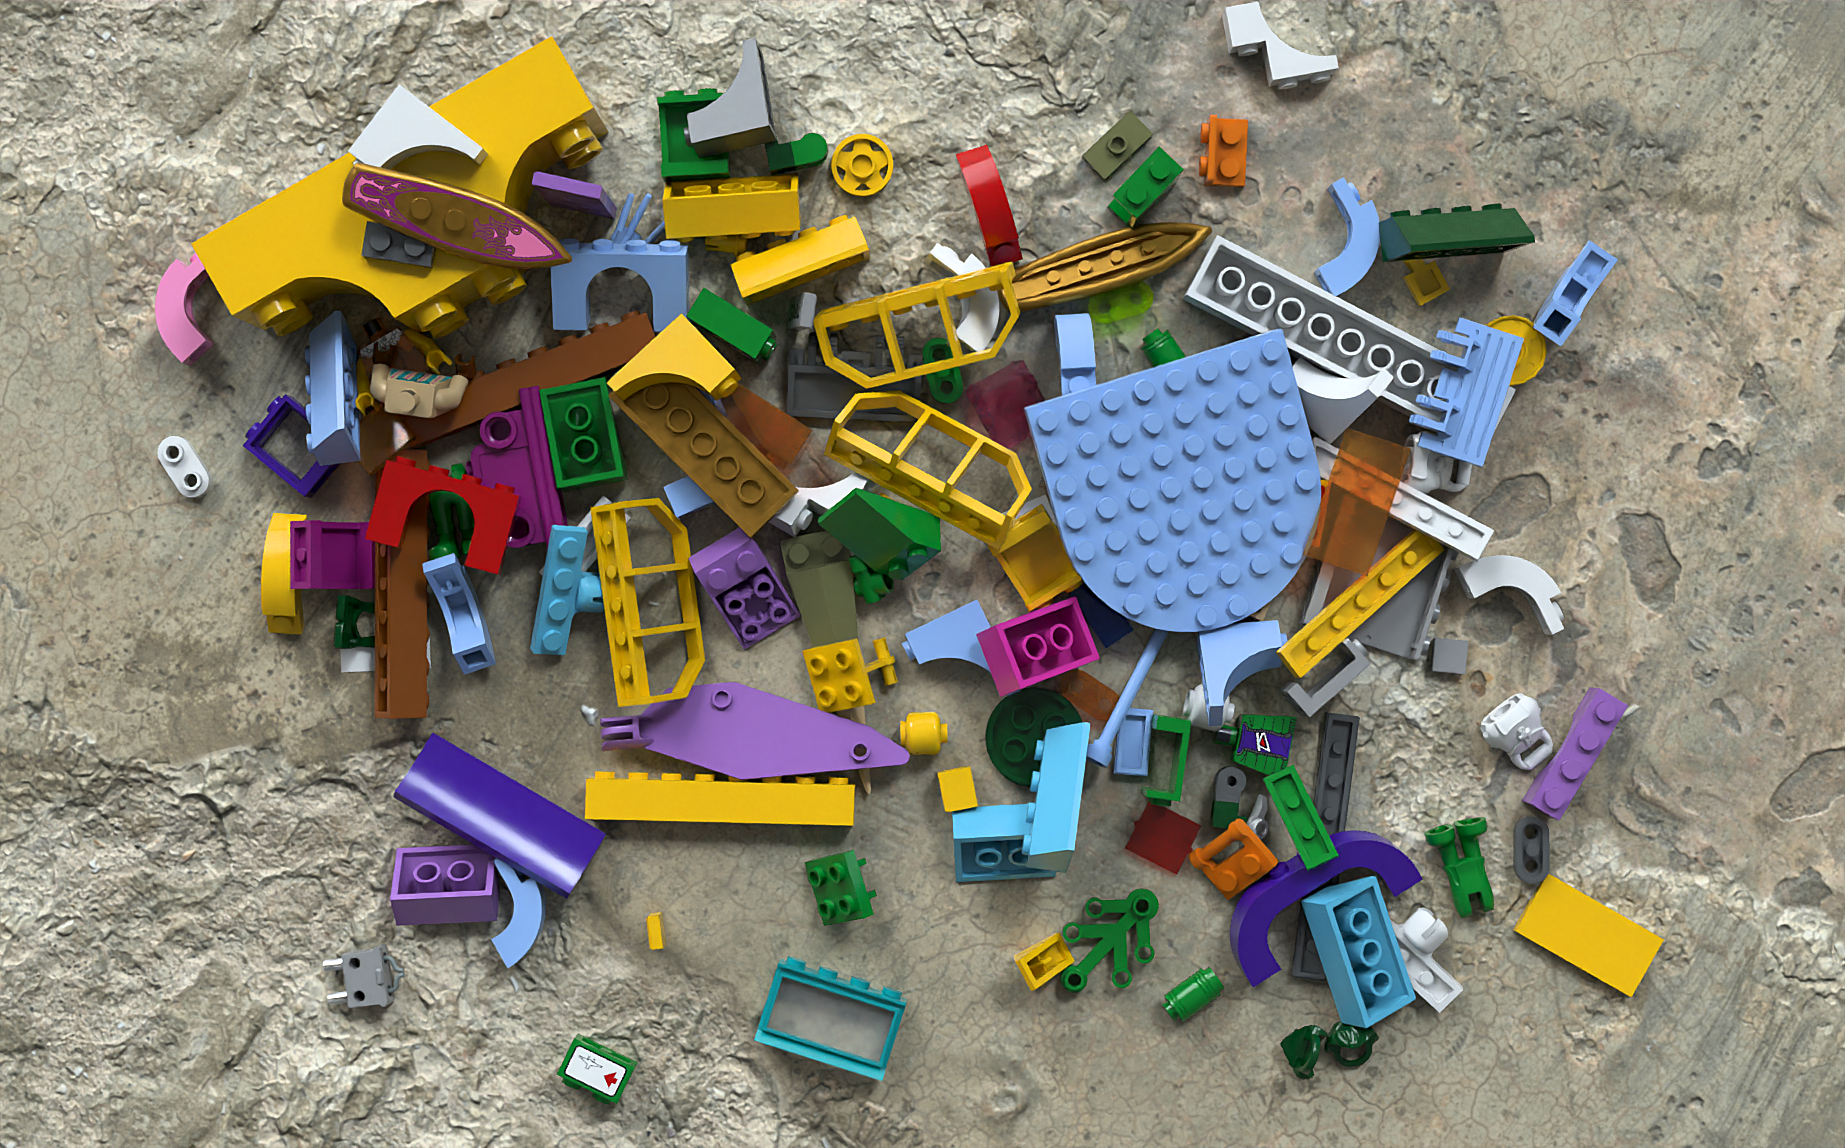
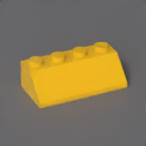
[662,173,801,242]
[730,215,870,306]

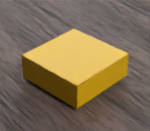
[646,912,666,950]

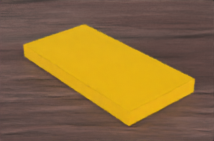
[1513,873,1664,997]

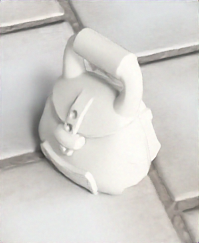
[1400,431,1472,494]
[1480,693,1553,770]

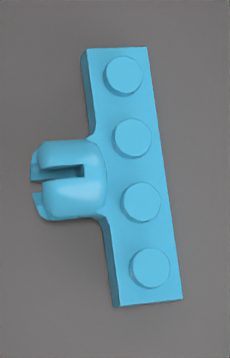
[530,525,605,655]

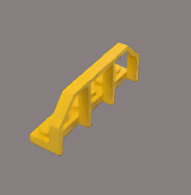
[813,262,1021,389]
[823,390,1032,550]
[590,498,705,707]

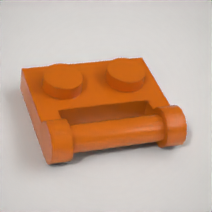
[1189,819,1278,900]

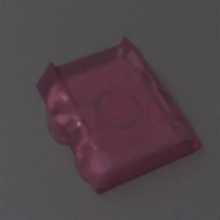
[965,360,1045,449]

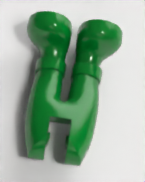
[428,463,475,561]

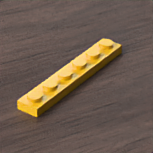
[1275,529,1445,678]

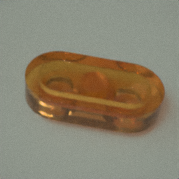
[1060,669,1120,721]

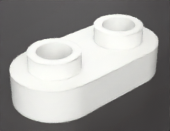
[158,436,212,498]

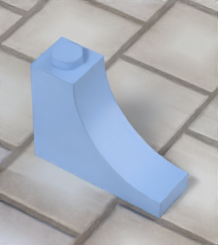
[902,600,1020,696]
[1197,620,1287,726]

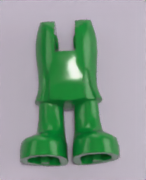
[1424,817,1494,918]

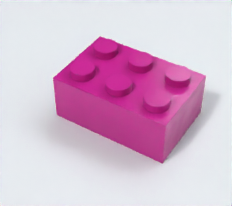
[976,596,1100,697]

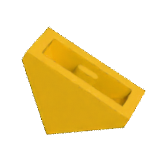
[1014,932,1075,991]

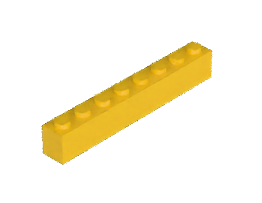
[585,771,855,826]

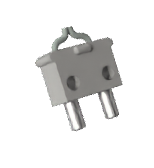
[323,944,405,1008]

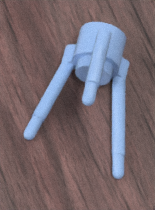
[610,193,665,244]

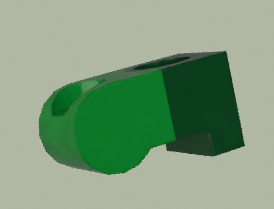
[765,133,828,175]

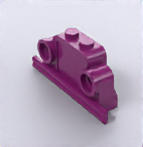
[466,386,568,550]

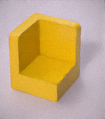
[937,765,978,812]

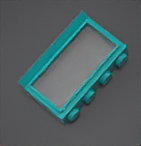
[754,956,907,1081]

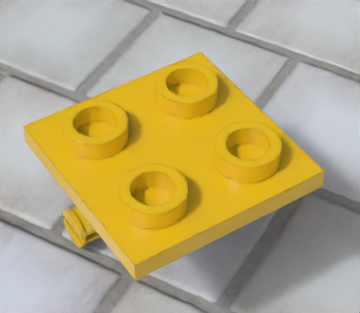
[802,637,898,713]

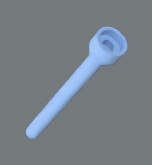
[1086,628,1169,768]

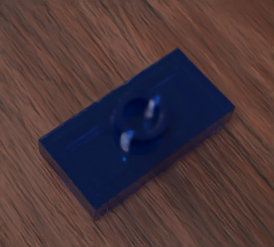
[1069,583,1133,649]

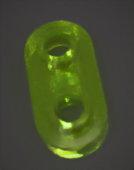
[1088,281,1154,325]

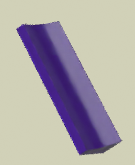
[393,733,606,899]

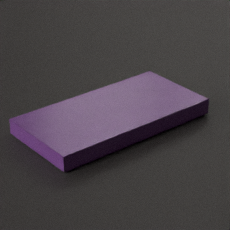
[532,171,617,220]

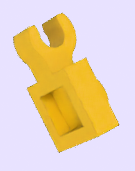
[1403,259,1450,306]

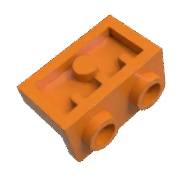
[1199,115,1248,188]

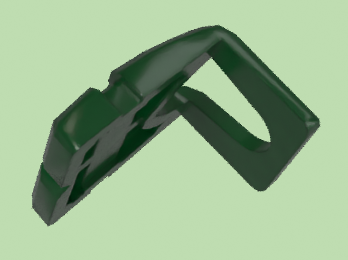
[333,595,375,649]

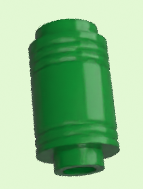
[1140,328,1186,367]
[1162,967,1225,1023]

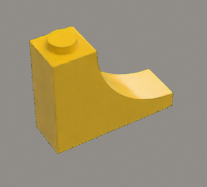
[607,313,742,401]

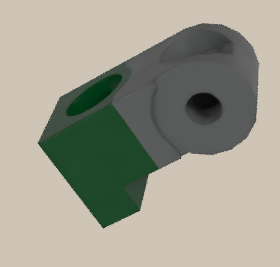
[1209,766,1247,828]

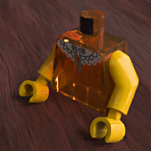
[355,318,452,417]

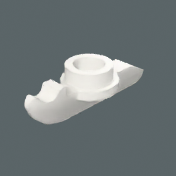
[1240,794,1269,847]

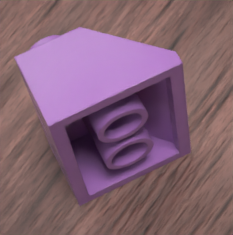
[390,845,500,926]

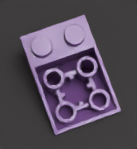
[688,527,801,649]

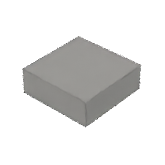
[1430,638,1468,674]

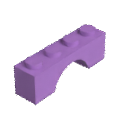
[1522,687,1628,821]

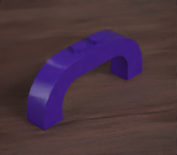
[1230,830,1423,987]

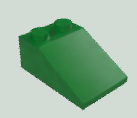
[539,377,628,492]
[818,488,941,580]

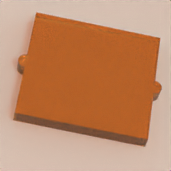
[355,402,417,477]

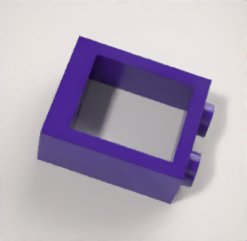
[243,394,341,498]

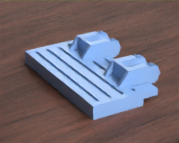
[1409,317,1524,467]

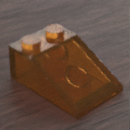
[731,383,815,469]

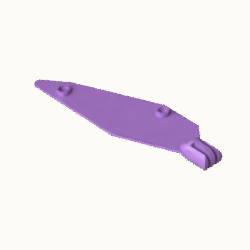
[600,682,910,780]

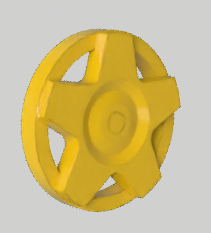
[831,134,893,197]

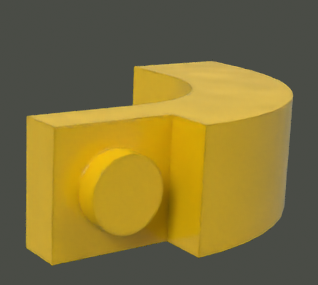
[261,513,308,635]

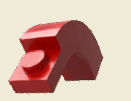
[955,144,1023,267]

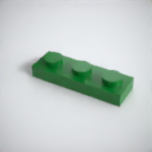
[1263,764,1339,871]

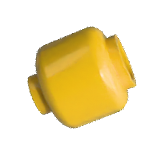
[900,712,948,756]

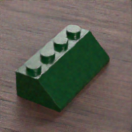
[1378,203,1535,262]

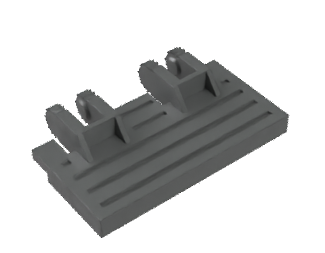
[787,332,923,422]

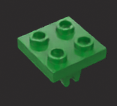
[804,850,877,926]

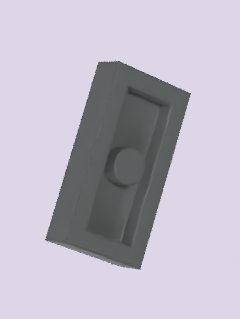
[361,221,436,268]

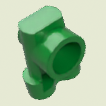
[848,555,894,604]

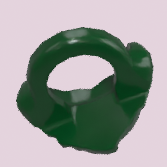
[1324,1021,1379,1067]
[1280,1025,1328,1080]

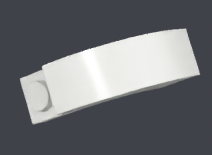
[922,243,999,355]
[1453,555,1564,635]

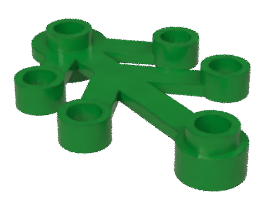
[1060,888,1159,993]

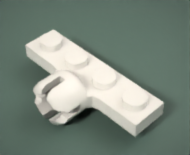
[1390,908,1463,1013]

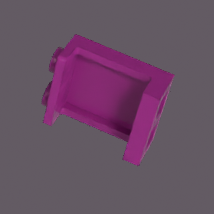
[290,520,375,589]

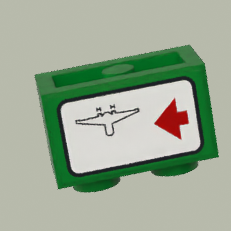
[557,1033,638,1105]

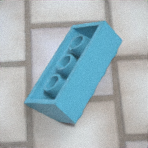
[1021,722,1090,873]
[1301,876,1416,1028]

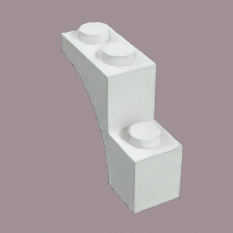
[1222,2,1339,90]
[769,472,881,537]

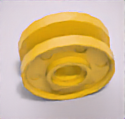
[1485,315,1547,386]

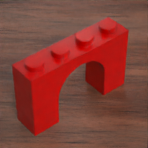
[365,456,521,575]

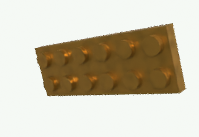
[608,382,799,539]

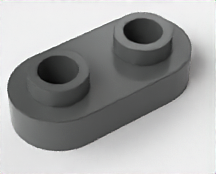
[1513,816,1550,884]

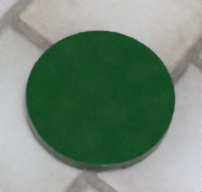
[985,687,1082,787]

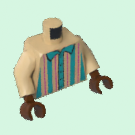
[370,342,476,418]

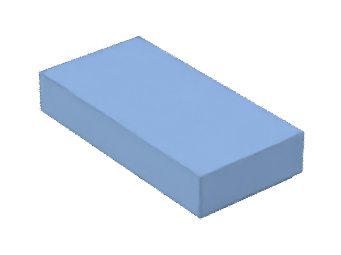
[1113,708,1153,777]

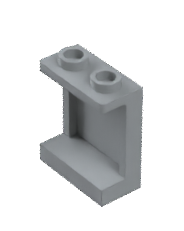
[1279,638,1371,717]

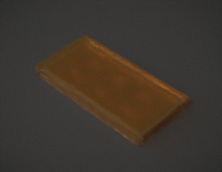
[1303,428,1411,577]

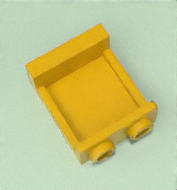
[986,504,1083,611]

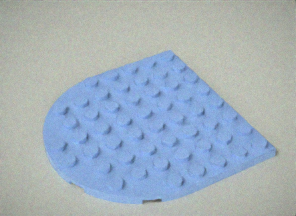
[1024,328,1321,632]

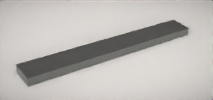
[1291,712,1360,981]

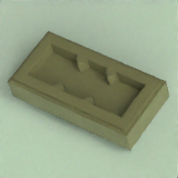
[1082,110,1153,181]

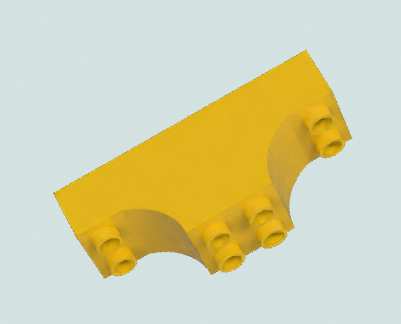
[191,36,609,339]

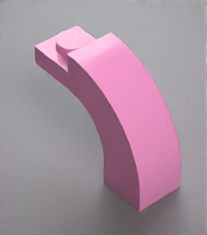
[155,253,215,366]

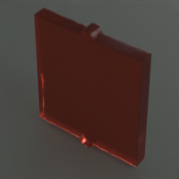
[1125,802,1201,875]

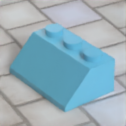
[952,804,1056,882]

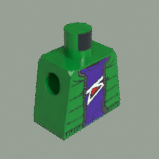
[1214,714,1297,775]

